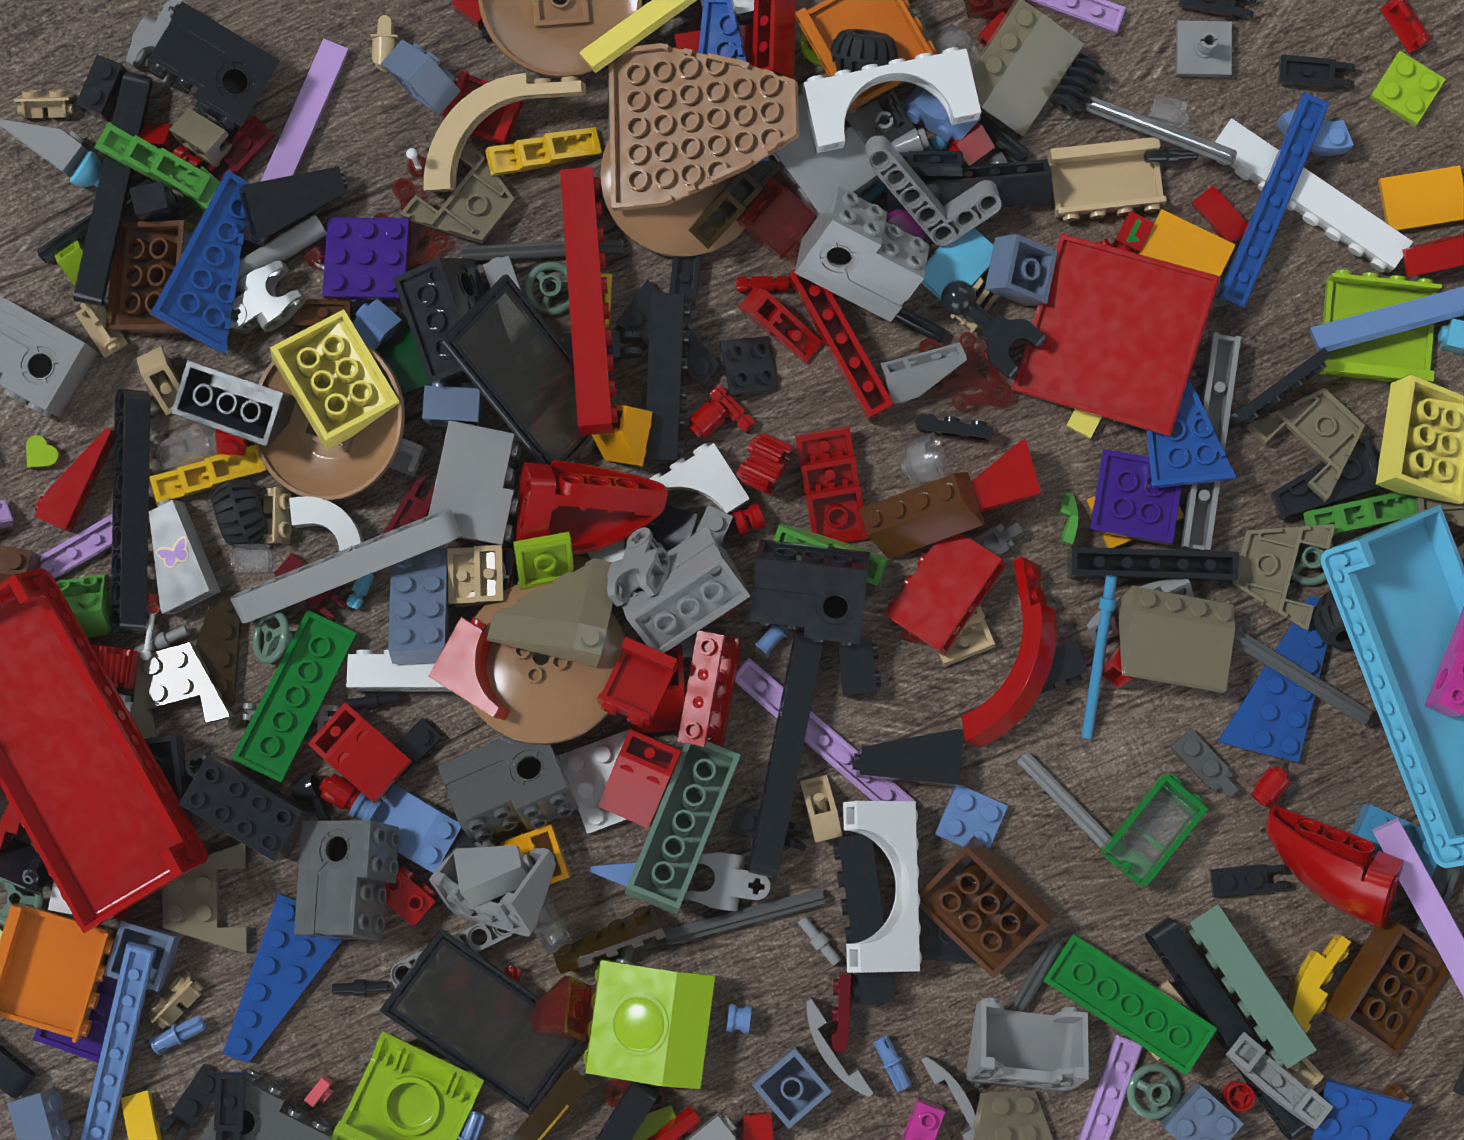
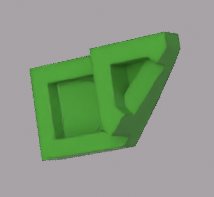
[1058,492,1078,547]

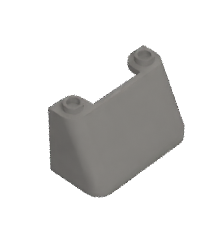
[429,832,556,936]
[966,998,1089,1091]

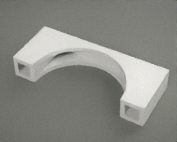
[802,47,981,153]
[587,443,750,562]
[843,801,922,973]

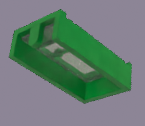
[1098,773,1208,888]

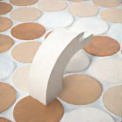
[289,496,364,551]

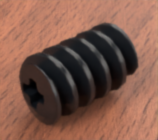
[1049,54,1106,115]

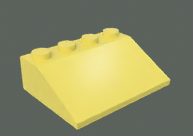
[270,309,399,451]
[1376,375,1464,504]

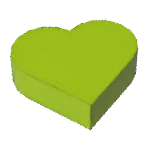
[26,435,60,468]

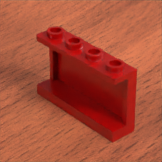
[885,533,1006,656]

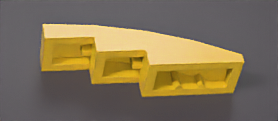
[485,127,602,176]
[149,445,266,505]
[121,1090,162,1140]

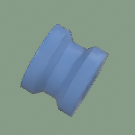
[348,792,382,820]
[726,1004,752,1034]

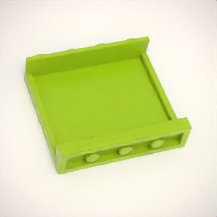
[1318,270,1442,383]

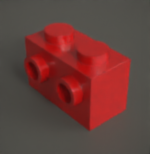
[385,864,438,927]

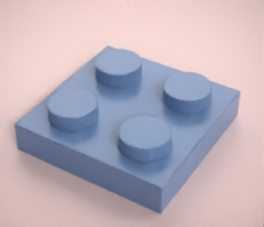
[935,784,1008,849]

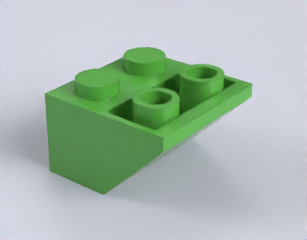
[56,574,111,638]

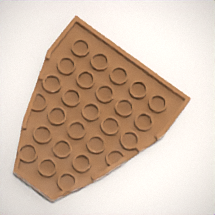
[609,43,799,211]

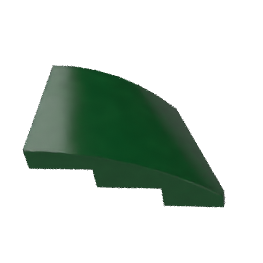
[380,321,432,396]

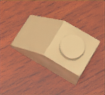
[136,346,181,415]
[800,775,842,843]

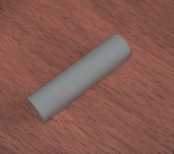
[236,215,327,290]

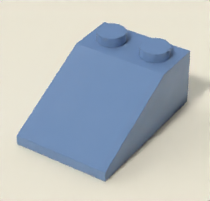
[372,784,463,873]

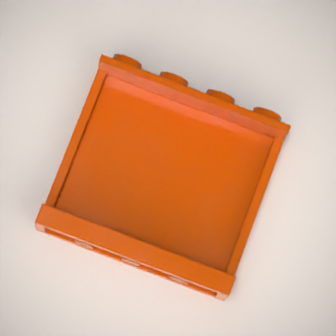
[795,0,937,113]
[0,902,115,1043]

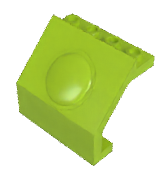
[584,958,715,1089]
[331,1031,484,1140]

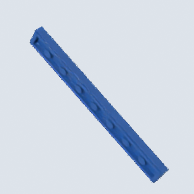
[1218,92,1330,308]

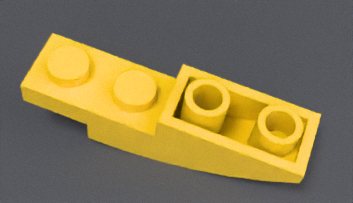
[1287,934,1351,1033]

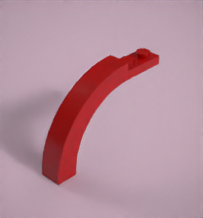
[961,556,1057,747]

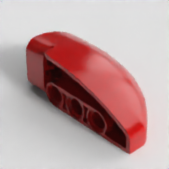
[516,460,668,555]
[1265,805,1404,929]

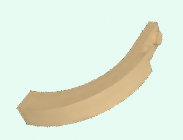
[424,73,586,193]

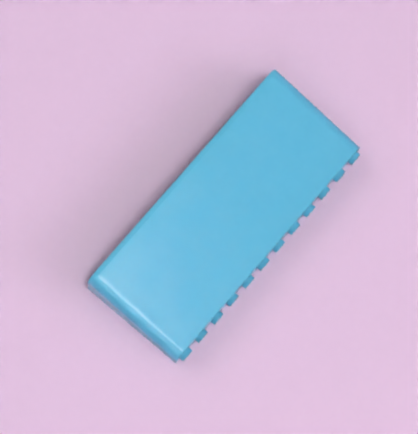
[1321,505,1464,868]

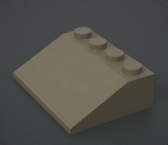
[971,0,1084,137]
[1118,586,1235,693]

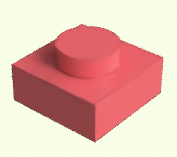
[304,1075,334,1107]

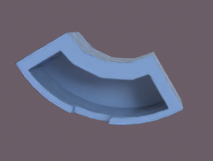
[900,86,981,141]
[1276,109,1354,156]
[353,298,401,350]

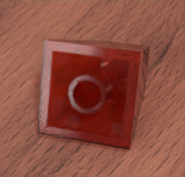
[531,976,592,1042]

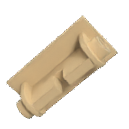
[14,89,75,119]
[75,303,128,358]
[263,487,292,544]
[149,971,203,1029]

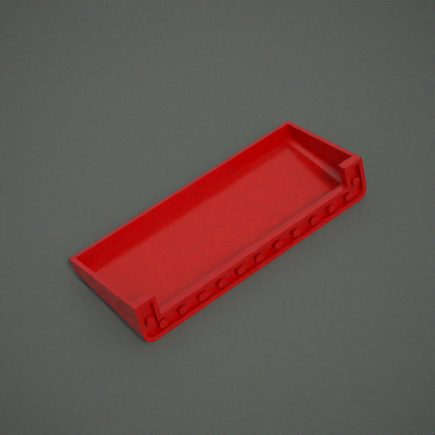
[0,568,208,934]

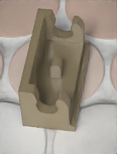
[169,108,232,168]

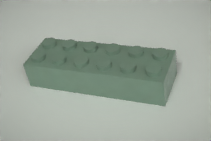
[625,741,741,915]
[1189,904,1317,1069]

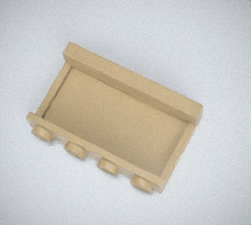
[1047,137,1167,222]

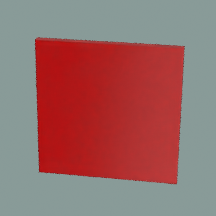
[1011,233,1220,437]

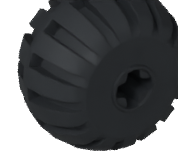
[830,29,898,72]
[211,479,268,547]
[1313,590,1353,650]

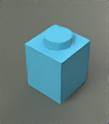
[1438,318,1464,355]

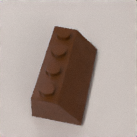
[859,472,985,559]

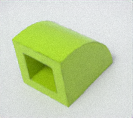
[55,240,84,286]

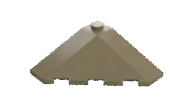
[487,558,613,667]

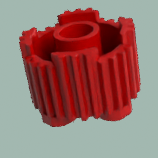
[736,432,794,496]
[91,644,139,689]

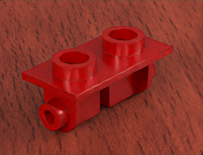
[1379,0,1432,54]

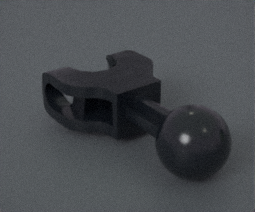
[941,280,1047,380]

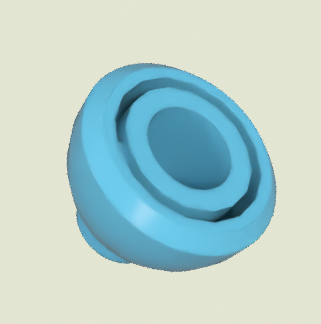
[70,151,102,187]

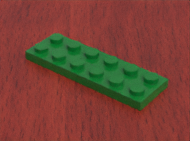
[231,610,358,784]
[1043,933,1217,1076]

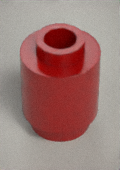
[687,399,728,439]
[1250,766,1291,808]
[319,773,361,811]

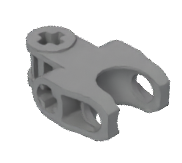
[126,0,187,85]
[230,260,307,334]
[607,527,670,606]
[685,852,771,911]

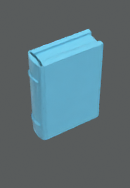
[921,228,994,301]

